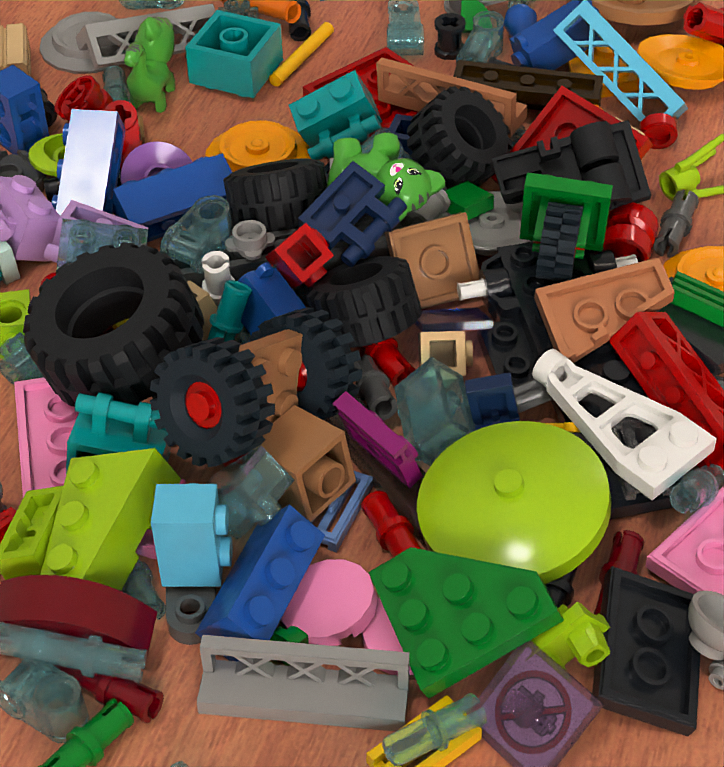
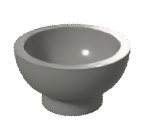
[688,591,724,661]

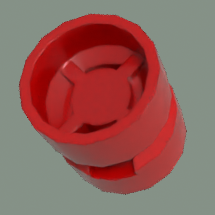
[603,203,659,262]

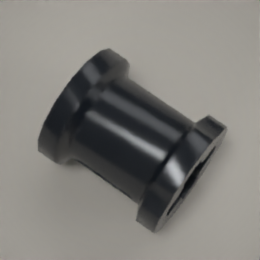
[434,13,466,60]

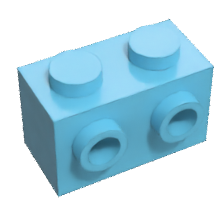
[151,483,233,587]

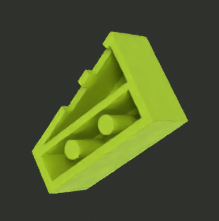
[40,448,181,591]

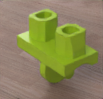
[508,602,611,683]

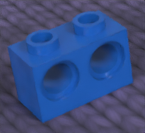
[0,65,49,155]

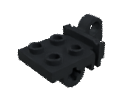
[492,120,651,211]

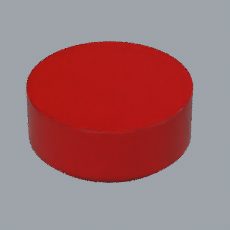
[639,113,678,149]

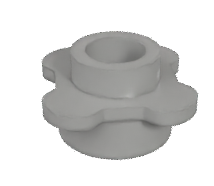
[225,220,275,260]

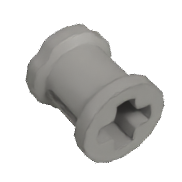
[401,189,451,227]

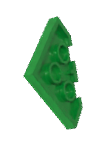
[368,547,564,699]

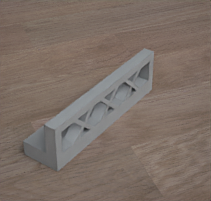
[75,3,215,69]
[197,635,410,732]

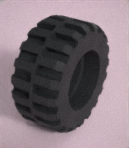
[23,243,204,407]

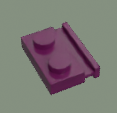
[332,391,423,489]

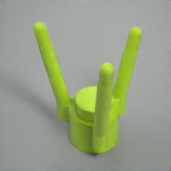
[659,134,724,201]

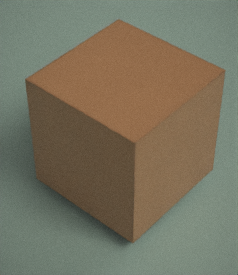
[247,405,356,522]

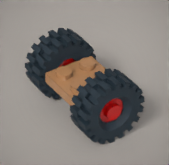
[150,308,362,467]

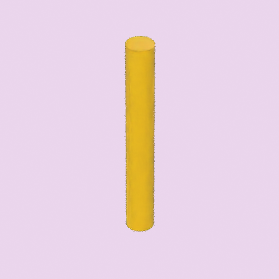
[269,22,334,87]

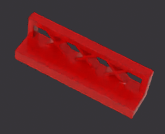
[609,312,724,482]

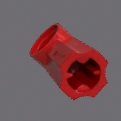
[683,2,724,47]

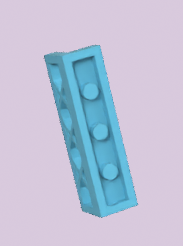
[553,0,688,123]

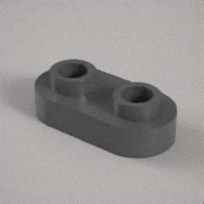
[166,587,216,645]

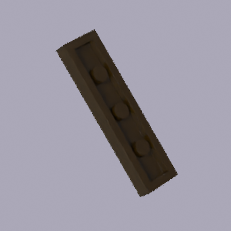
[453,60,604,111]

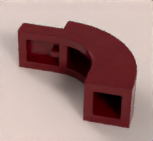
[0,575,157,667]

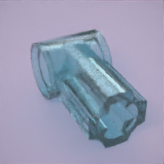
[456,11,504,64]

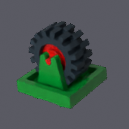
[520,172,613,282]

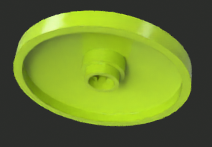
[417,421,611,584]

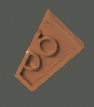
[534,257,675,363]

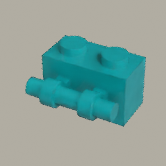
[289,70,382,161]
[66,392,171,474]

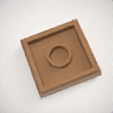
[385,212,479,309]

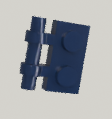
[298,161,407,267]

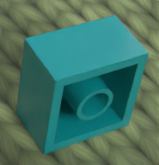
[185,10,283,98]

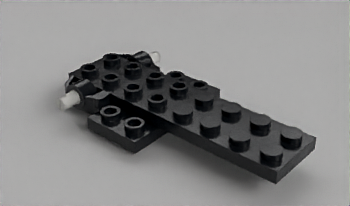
[457,242,691,520]

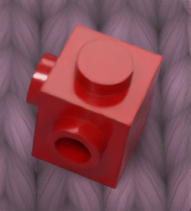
[265,223,334,289]

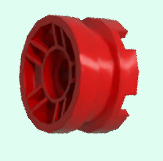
[55,75,113,123]

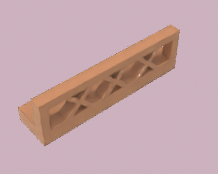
[376,58,527,137]

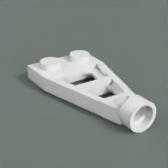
[532,349,717,500]

